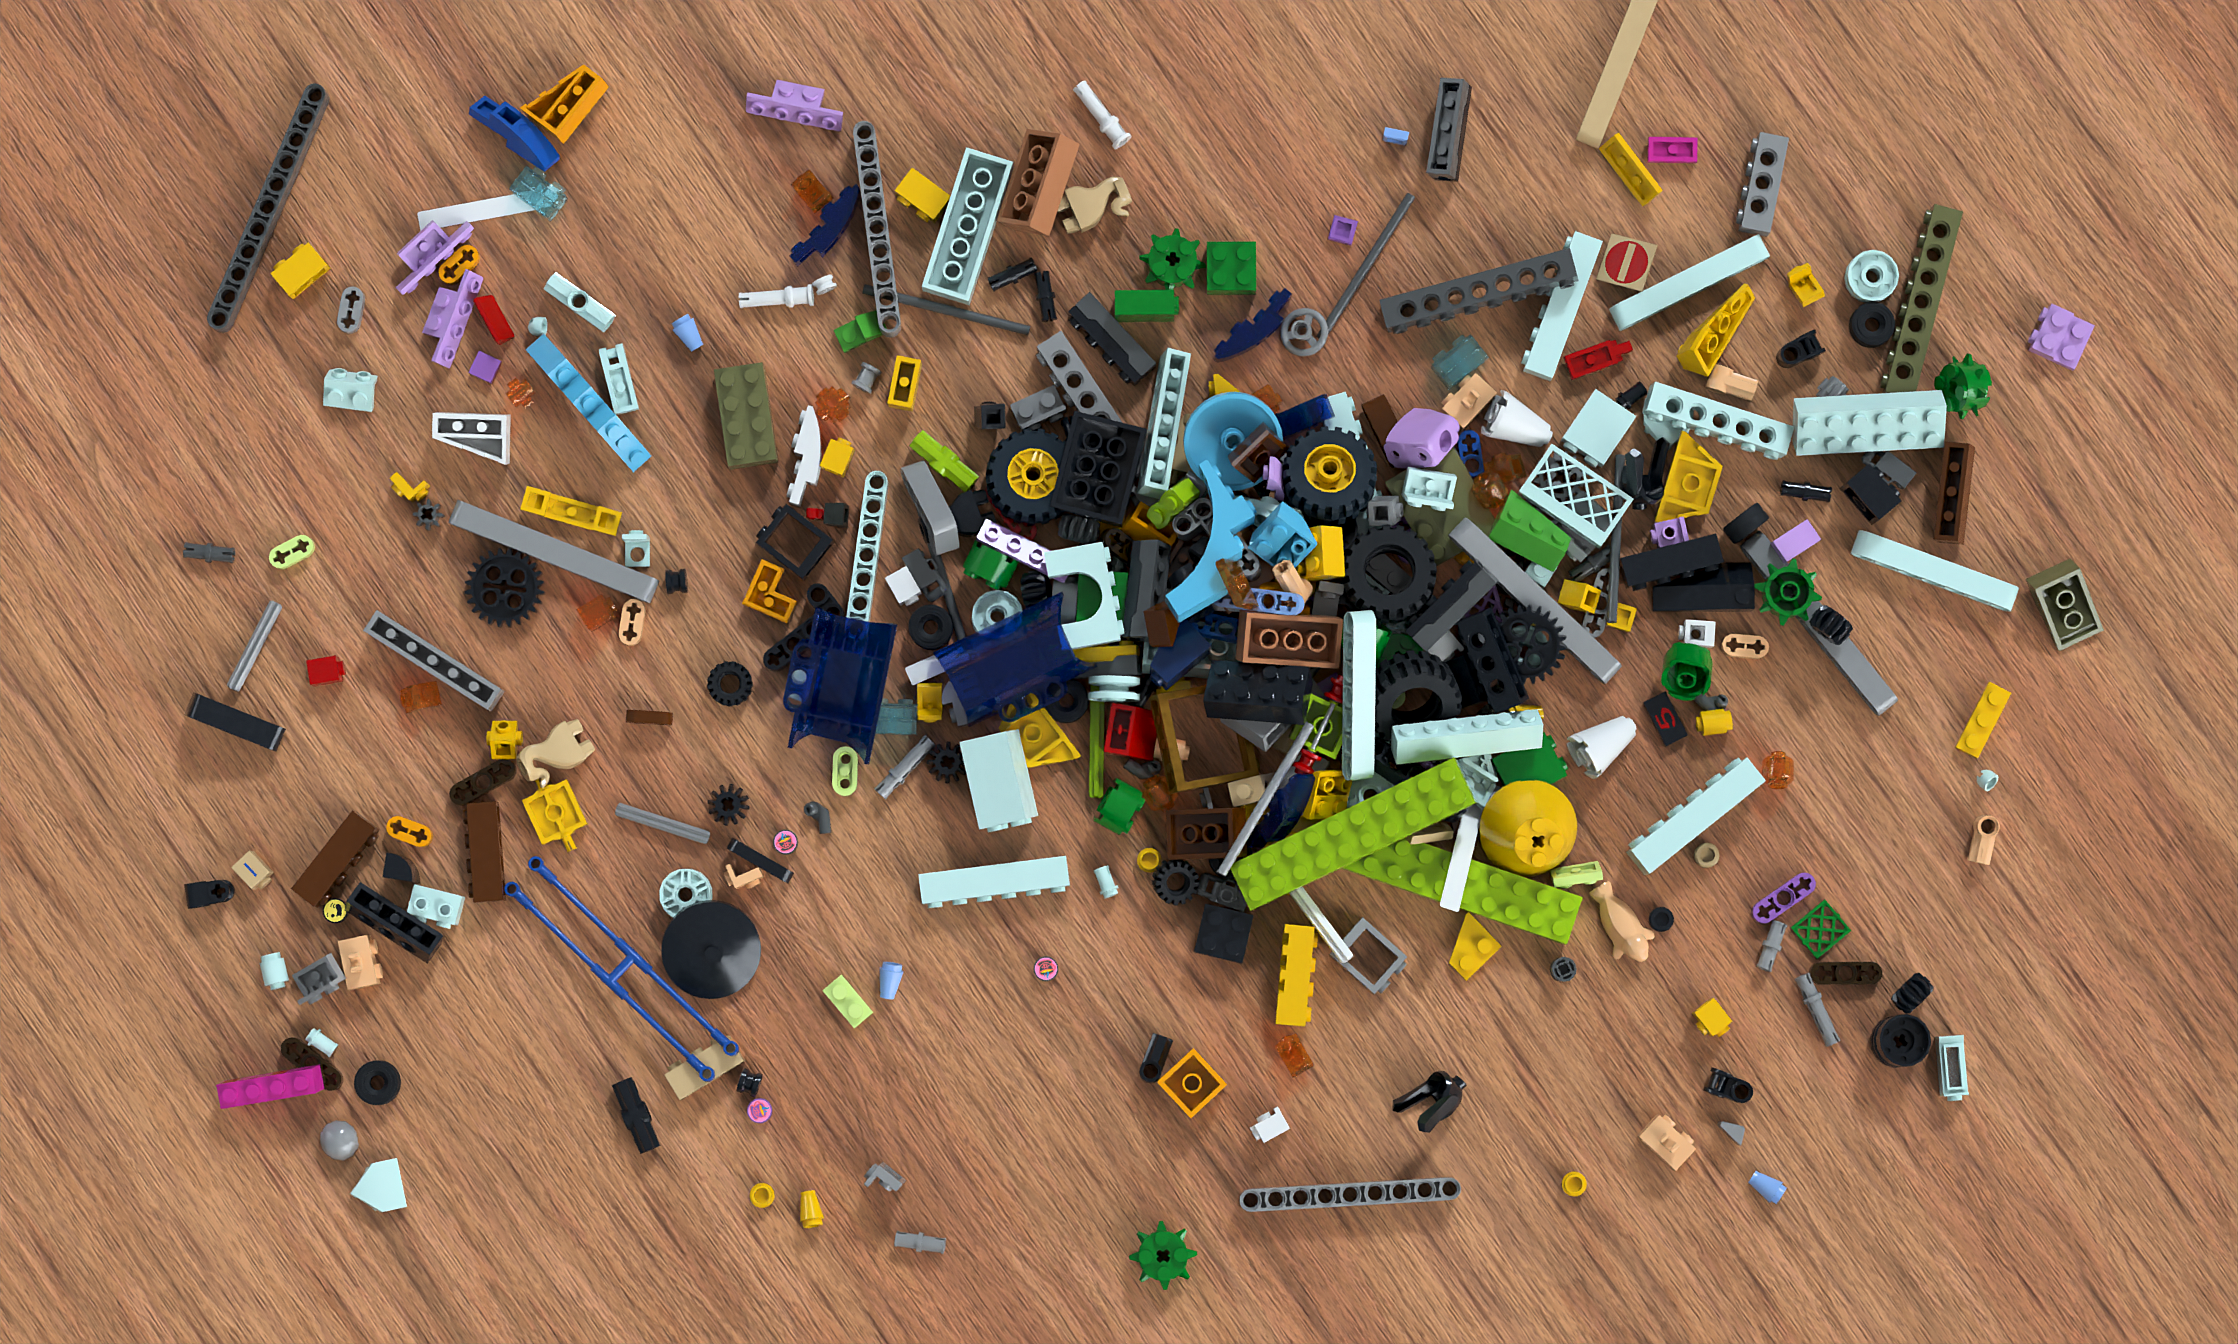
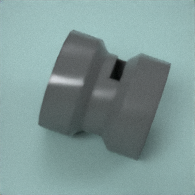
[1550,957,1577,982]

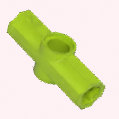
[909,430,979,492]

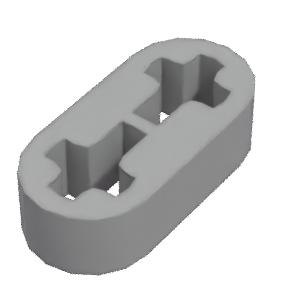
[337,287,365,334]

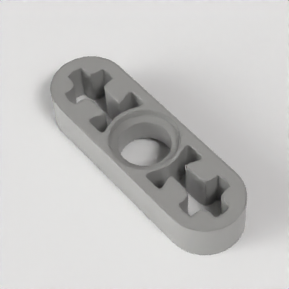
[1581,568,1610,638]

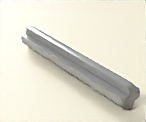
[227,601,282,691]
[615,803,710,844]

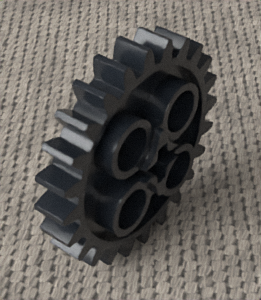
[465,548,545,628]
[1490,604,1567,684]

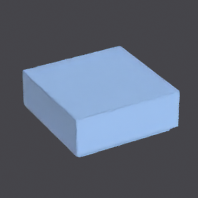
[1382,127,1409,146]

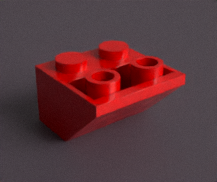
[1104,703,1157,761]

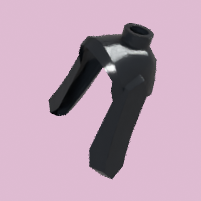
[1621,437,1670,510]
[1392,1071,1467,1133]

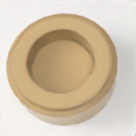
[1694,843,1719,868]

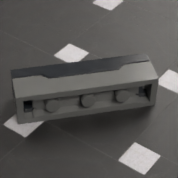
[1426,78,1472,182]
[1068,292,1156,386]
[1122,539,1171,643]
[1405,559,1498,652]

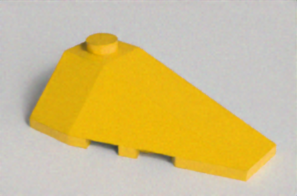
[1676,283,1755,377]

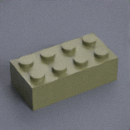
[714,362,779,470]

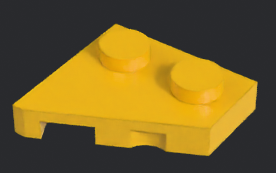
[1449,912,1502,981]

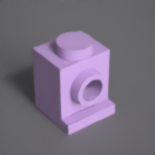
[1650,517,1689,548]

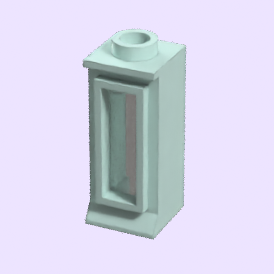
[1935,1035,1969,1101]

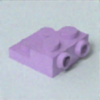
[2028,304,2095,371]

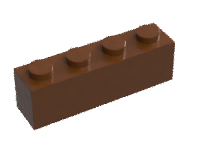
[1933,442,1975,545]
[463,801,506,903]
[291,810,379,908]

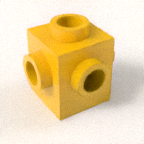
[486,720,523,759]

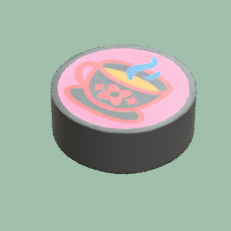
[773,830,798,855]
[1034,956,1059,981]

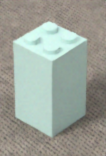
[959,729,1038,832]

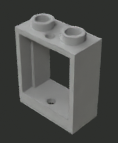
[1329,917,1407,994]

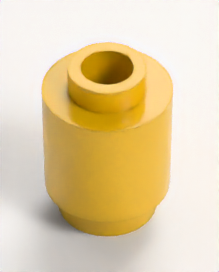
[1695,709,1733,736]

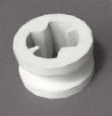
[812,274,837,295]

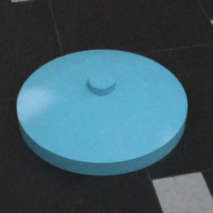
[1183,392,1283,491]

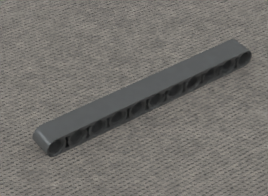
[207,83,330,333]

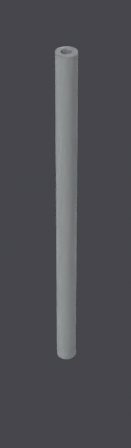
[1217,722,1314,877]

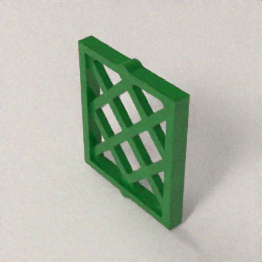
[1790,899,1851,959]

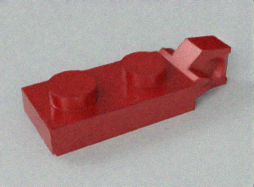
[1563,340,1633,381]

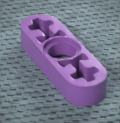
[1751,873,1816,923]

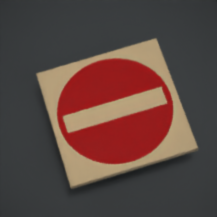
[1596,234,1657,292]

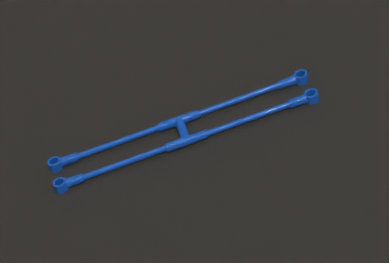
[504,856,739,1082]

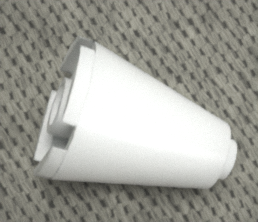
[1481,390,1553,447]
[1567,716,1637,779]

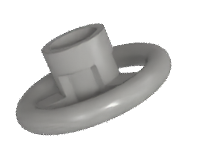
[1280,308,1328,356]

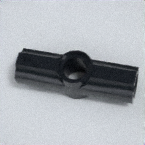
[612,1077,661,1154]

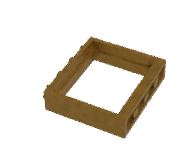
[1149,685,1260,794]

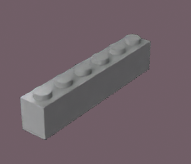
[363,610,505,712]

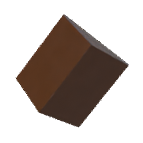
[1228,422,1289,483]

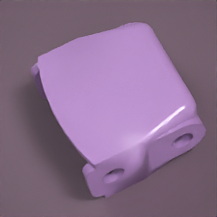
[1384,408,1460,469]

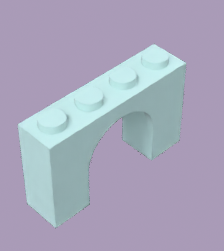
[1044,542,1125,652]

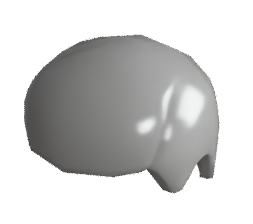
[320,1120,359,1161]

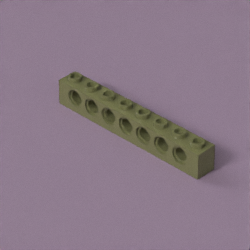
[1880,204,1963,393]

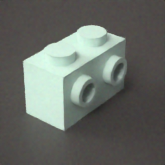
[407,884,465,929]

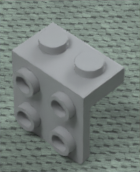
[1551,491,1614,562]

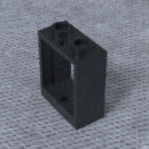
[756,504,834,581]

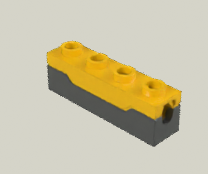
[1039,641,1142,680]

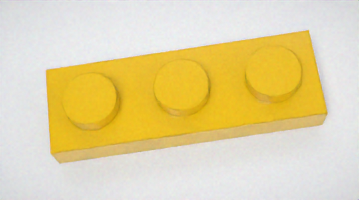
[1599,133,1663,207]
[1954,682,2011,759]

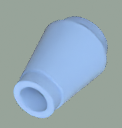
[671,314,703,352]
[879,962,904,999]
[1748,1171,1787,1204]

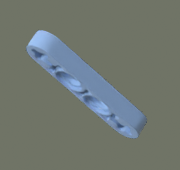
[1213,585,1305,615]

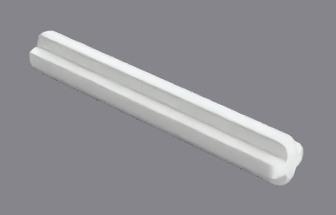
[1289,887,1353,963]

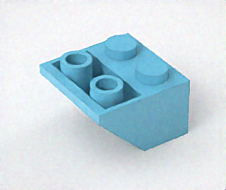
[1248,501,1317,568]

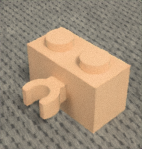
[1441,373,1497,431]
[338,935,383,990]
[1637,1114,1696,1171]

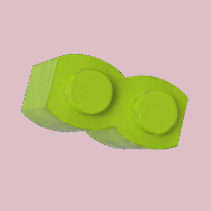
[1147,478,1200,529]

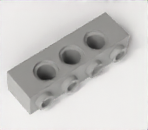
[1736,132,1789,237]

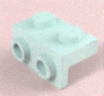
[323,368,378,412]
[1401,467,1457,511]

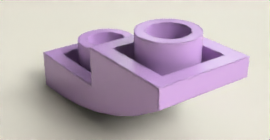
[1262,456,1284,501]
[1770,519,1821,564]

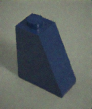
[1150,619,1211,691]

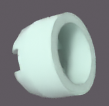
[528,317,547,336]
[1976,770,1999,791]

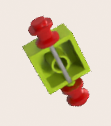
[1288,675,1343,778]

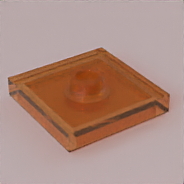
[1215,558,1259,610]

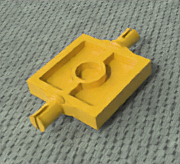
[522,779,588,852]

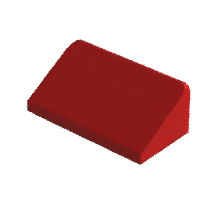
[473,295,515,345]

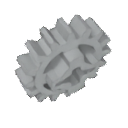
[1532,451,1585,502]

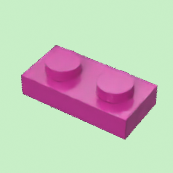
[1647,137,1698,164]

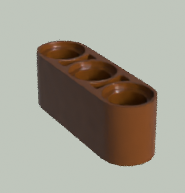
[1361,394,1399,468]

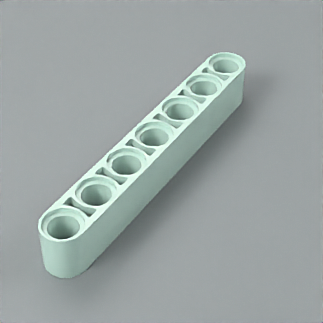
[1609,234,1770,331]
[845,471,889,641]
[1851,530,2019,612]
[1342,610,1376,781]

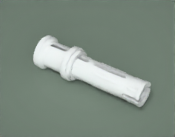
[1073,81,1132,149]
[739,284,814,308]

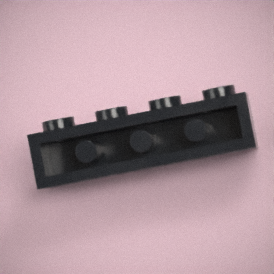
[1620,534,1724,591]

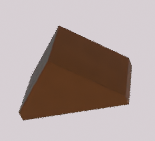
[1143,601,1180,647]

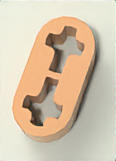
[619,599,646,646]
[1721,634,1769,659]

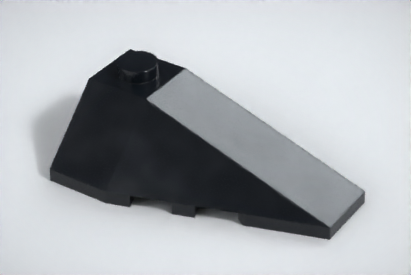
[1652,562,1755,612]

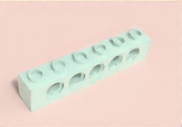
[1136,348,1191,499]
[1642,382,1794,460]

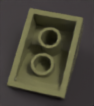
[2026,558,2104,651]

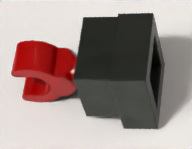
[806,503,849,528]

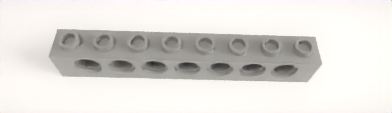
[1036,331,1160,507]

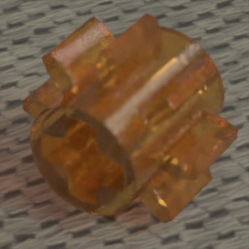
[505,378,536,408]

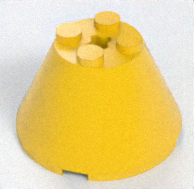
[1479,780,1577,877]

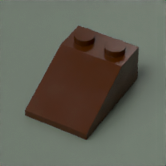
[1166,807,1247,860]

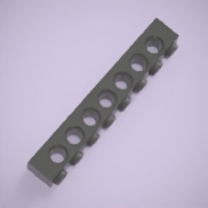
[1379,248,1579,334]

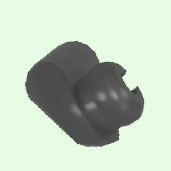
[1694,694,1728,711]
[1123,758,1161,780]
[804,801,832,834]

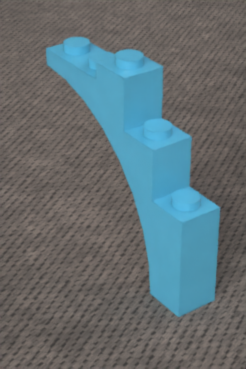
[525,334,651,472]
[1165,460,1256,623]

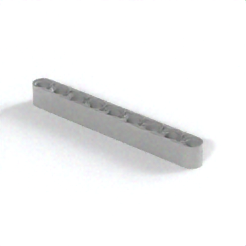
[853,121,901,338]
[448,500,659,603]
[1448,517,1622,684]
[1740,531,1898,716]
[1239,1177,1461,1212]

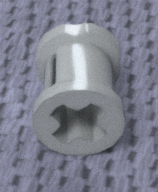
[851,362,882,394]

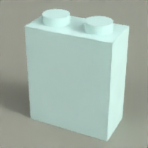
[1561,389,1636,468]

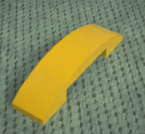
[520,486,622,536]

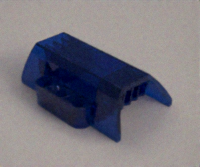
[934,592,1098,727]
[783,607,898,765]

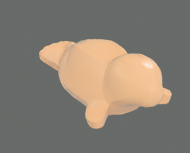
[1589,881,1655,962]

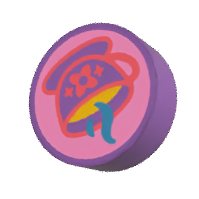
[747,1098,773,1123]

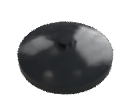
[661,900,761,999]

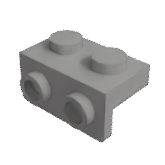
[292,953,346,1005]

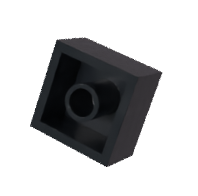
[1840,464,1902,525]
[1194,904,1254,964]

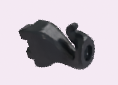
[918,490,997,544]

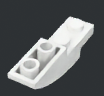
[787,405,822,507]

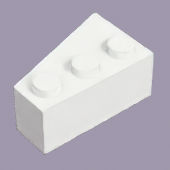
[432,412,511,465]

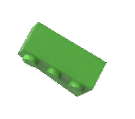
[1488,490,1571,572]

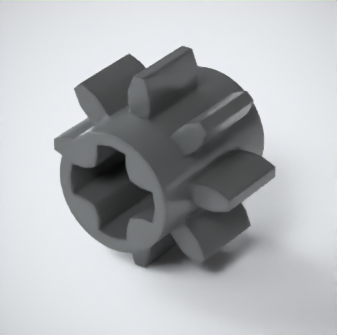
[413,499,445,531]

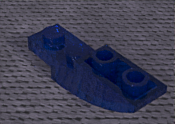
[789,184,861,267]
[1214,288,1292,363]
[1275,394,1335,440]
[1247,773,1315,848]

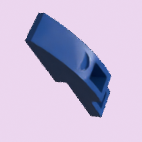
[469,96,560,172]

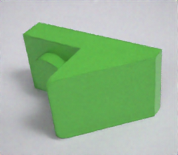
[834,310,887,353]

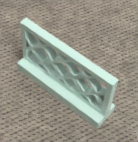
[1518,444,1633,549]

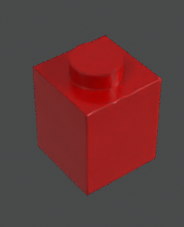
[306,655,346,687]

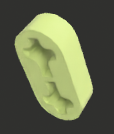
[269,535,315,569]

